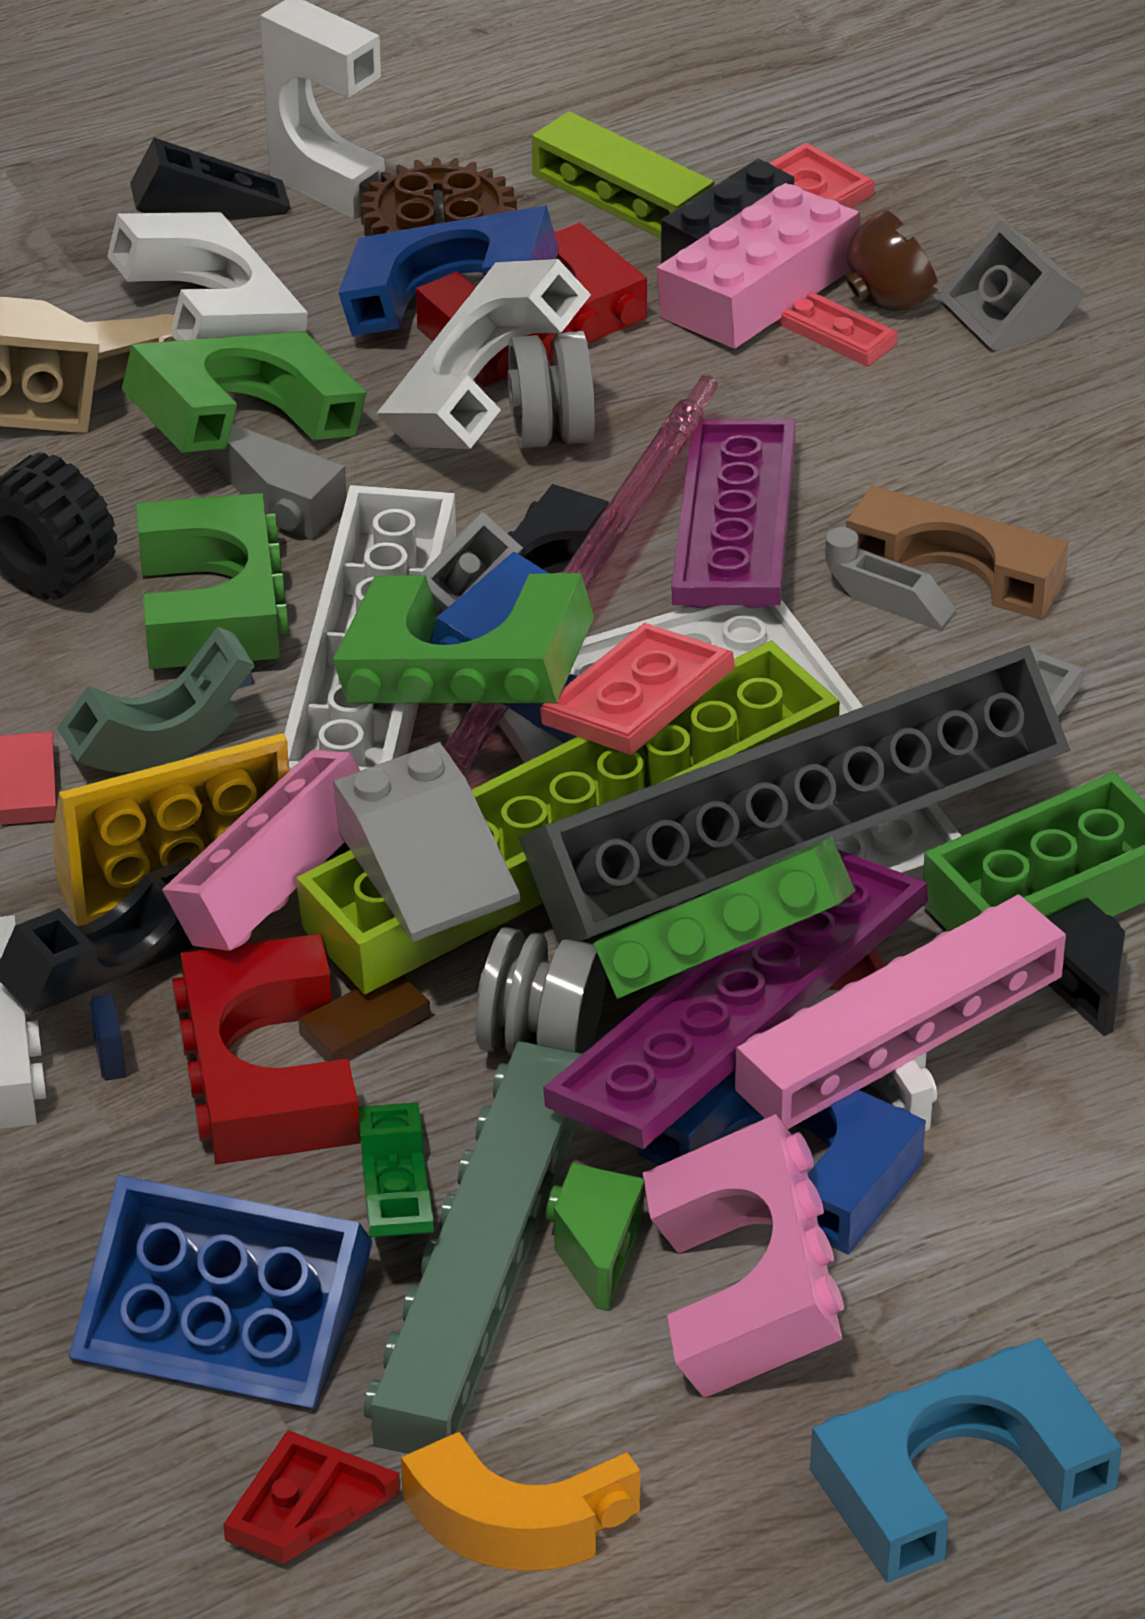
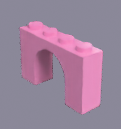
[643,1114,844,1398]

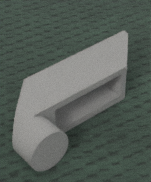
[825,527,956,631]

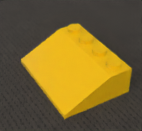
[52,733,289,926]

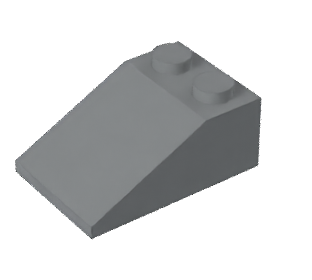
[333,742,520,942]

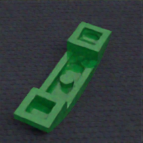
[358,1102,434,1238]

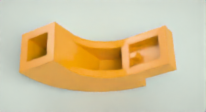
[401,1431,640,1571]

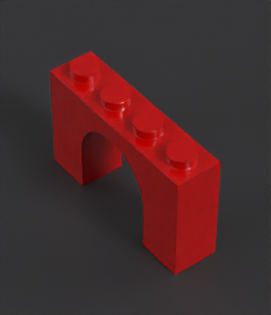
[416,222,647,387]
[172,934,360,1165]

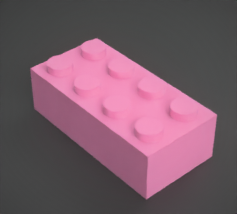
[656,183,861,349]

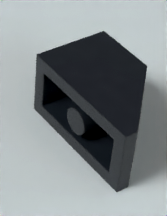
[1048,898,1125,1036]

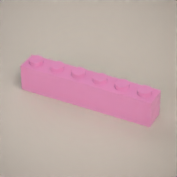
[735,894,1066,1129]

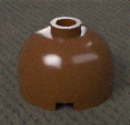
[845,210,938,311]

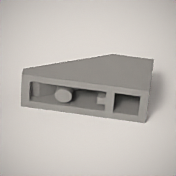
[211,424,347,540]

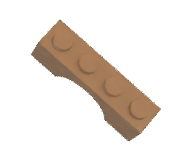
[846,485,1069,620]

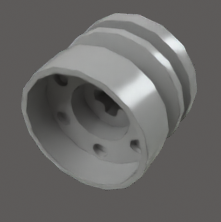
[476,927,608,1056]

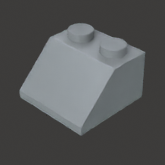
[938,220,1086,351]

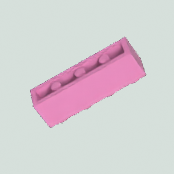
[162,750,360,951]

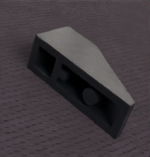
[130,138,290,220]

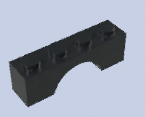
[507,484,609,574]
[0,858,196,1015]

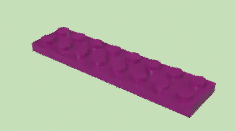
[543,849,928,1149]

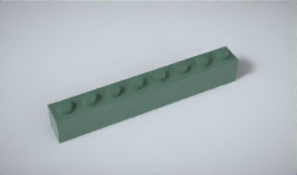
[364,1041,582,1454]

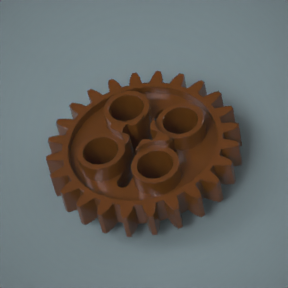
[361,158,517,236]

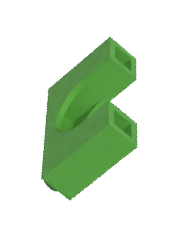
[122,331,367,453]
[136,493,289,669]
[333,573,594,703]
[593,836,855,999]

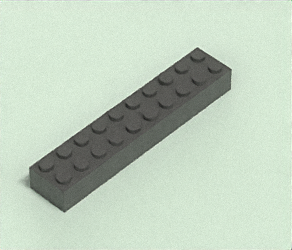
[518,645,1071,944]

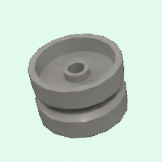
[508,331,595,448]

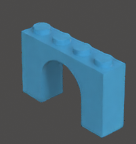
[810,1338,1122,1583]

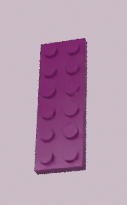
[671,419,796,608]

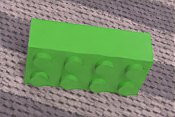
[922,771,1145,931]

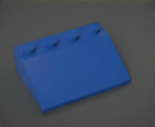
[69,1175,373,1411]

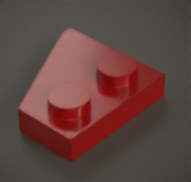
[223,1430,400,1564]

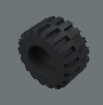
[0,453,117,600]

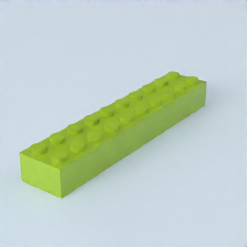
[296,640,840,995]

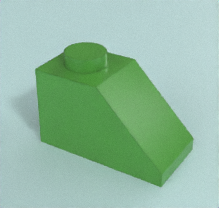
[546,1163,644,1311]

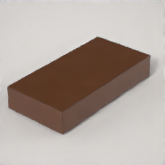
[298,975,430,1061]

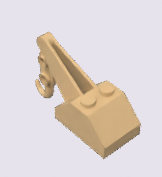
[0,297,176,433]

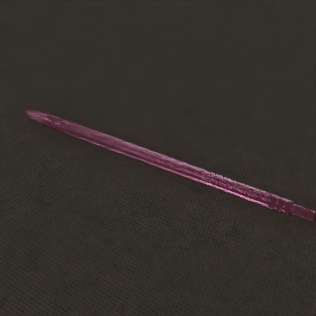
[444,375,718,775]

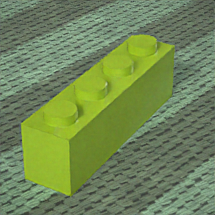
[531,111,714,239]

